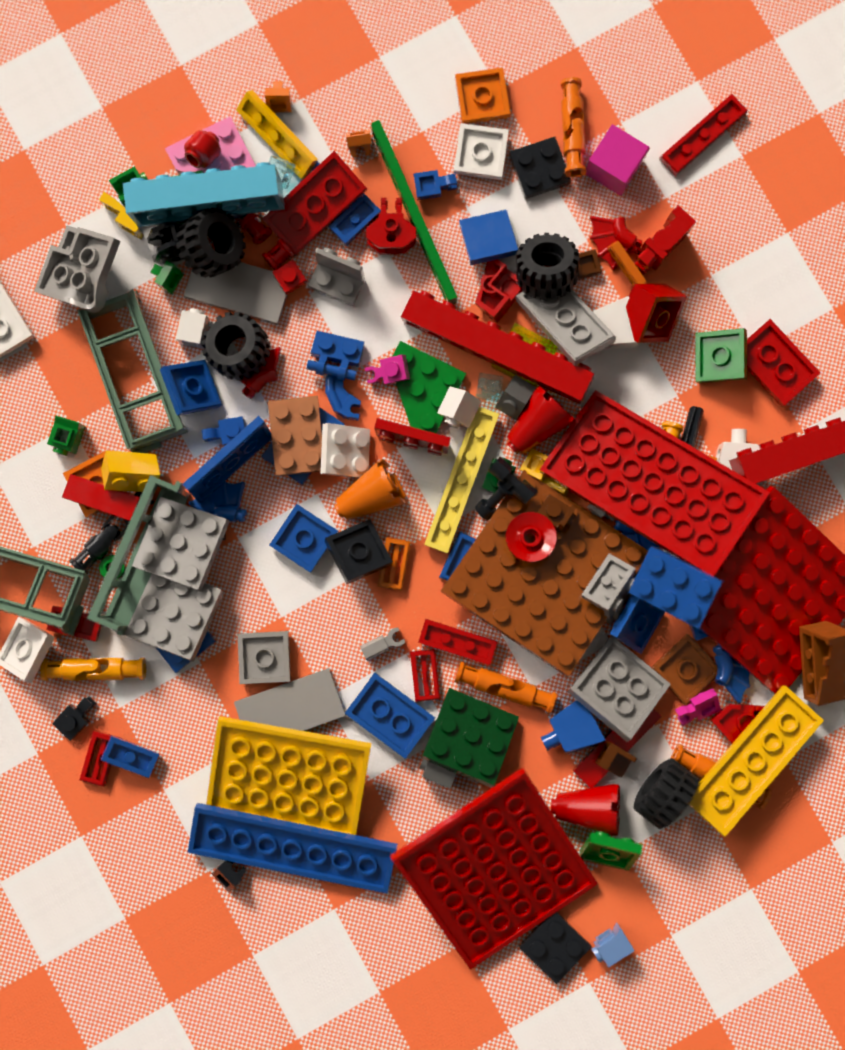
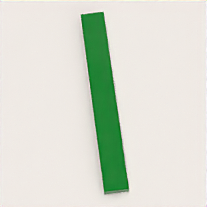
[371,120,457,304]

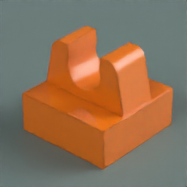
[265,81,292,112]
[345,129,372,158]

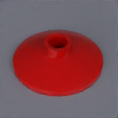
[505,512,557,562]

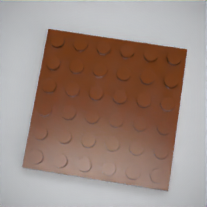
[441,470,648,678]

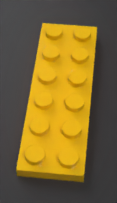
[689,686,824,837]

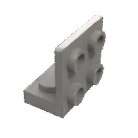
[308,248,365,307]
[582,554,636,625]

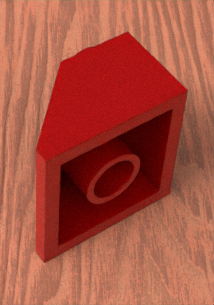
[626,284,687,343]

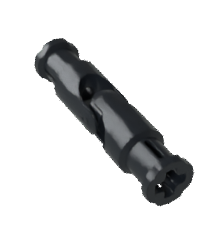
[69,492,154,574]

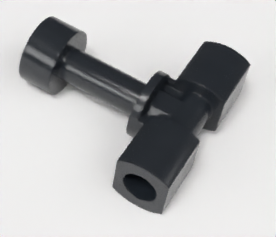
[475,457,538,520]

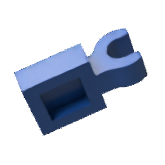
[414,170,457,200]
[201,416,245,446]

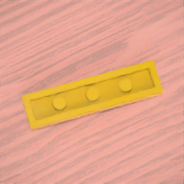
[236,90,318,179]

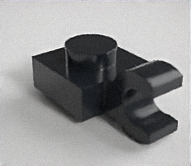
[52,696,96,741]

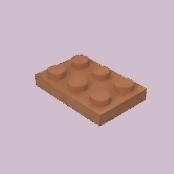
[268,396,322,476]

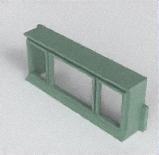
[77,289,188,453]
[87,475,190,636]
[0,547,90,636]

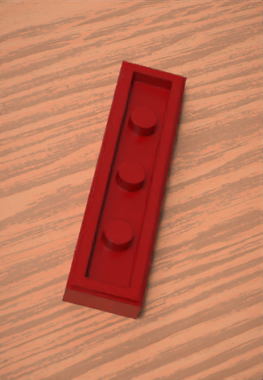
[659,94,748,177]
[573,708,662,788]

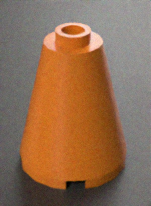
[335,459,407,520]

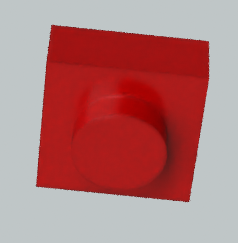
[272,260,307,295]

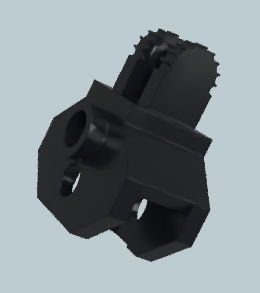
[147,221,184,265]

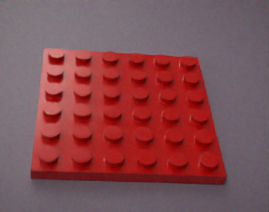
[700,486,845,695]
[390,768,598,970]

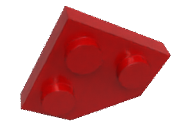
[710,703,764,745]

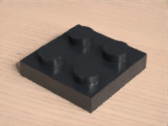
[509,136,571,199]
[324,519,393,585]
[519,912,592,984]

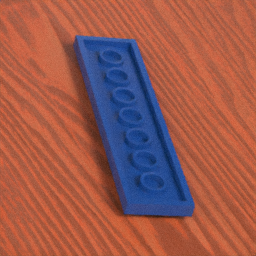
[187,803,398,894]

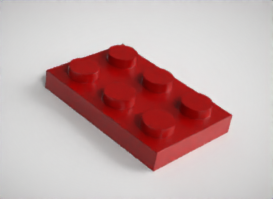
[747,319,821,407]
[374,418,451,456]

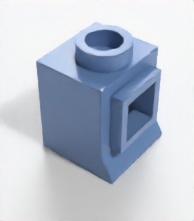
[592,923,635,967]

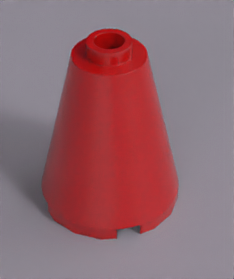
[507,385,575,454]
[551,784,620,836]

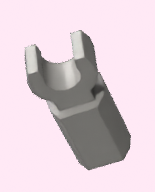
[360,628,405,662]

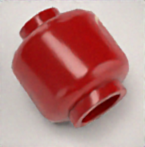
[184,130,221,168]

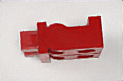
[634,205,696,276]

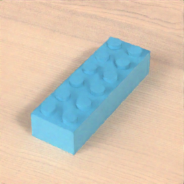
[123,162,285,227]

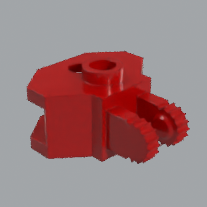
[366,198,416,255]

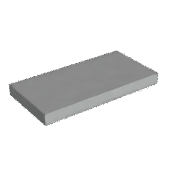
[183,262,288,325]
[516,290,616,366]
[234,668,346,731]

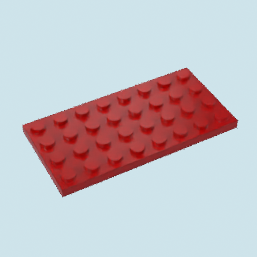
[539,390,770,577]

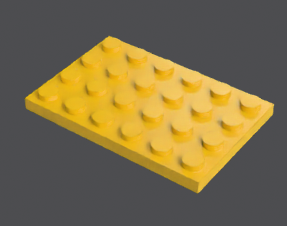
[206,716,372,835]

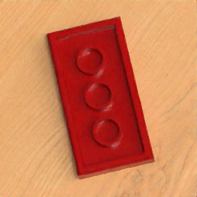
[262,151,368,256]

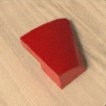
[475,259,523,323]

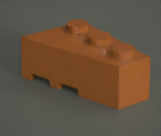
[799,621,845,706]

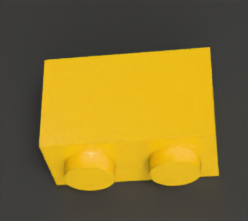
[101,450,160,492]

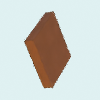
[651,634,717,705]

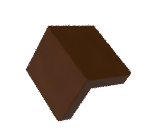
[595,740,638,778]

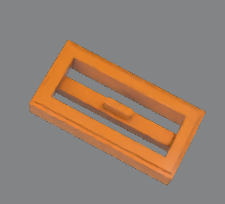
[607,241,647,287]
[377,537,411,591]

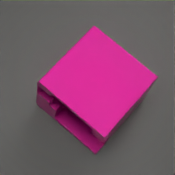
[585,124,650,196]

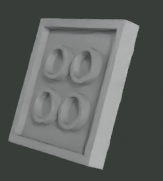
[132,497,230,592]
[124,574,224,662]
[567,636,671,742]

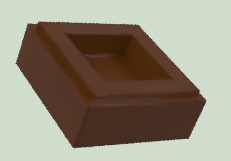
[578,249,602,280]

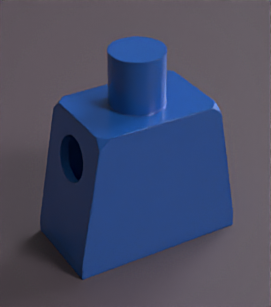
[541,700,605,754]

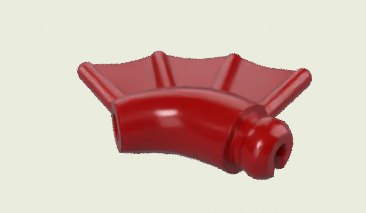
[589,216,643,270]
[240,347,281,399]

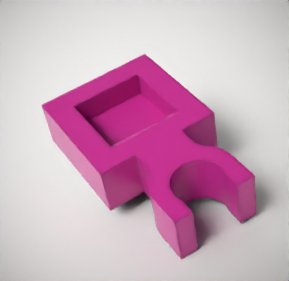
[365,354,410,385]
[675,688,721,726]

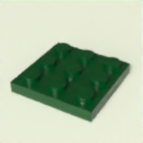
[421,688,519,788]

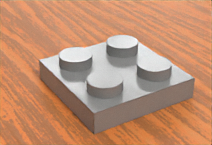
[237,631,291,684]

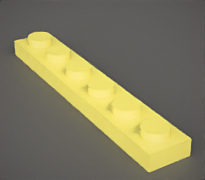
[424,406,499,554]

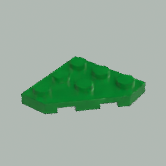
[392,341,466,433]

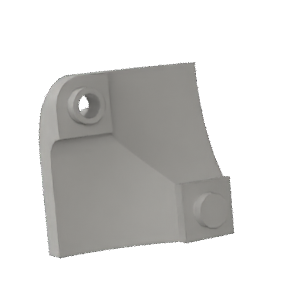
[34,225,121,313]

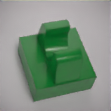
[150,261,184,295]

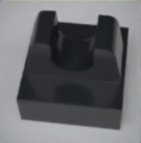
[212,861,246,892]

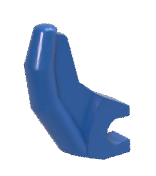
[325,365,361,421]

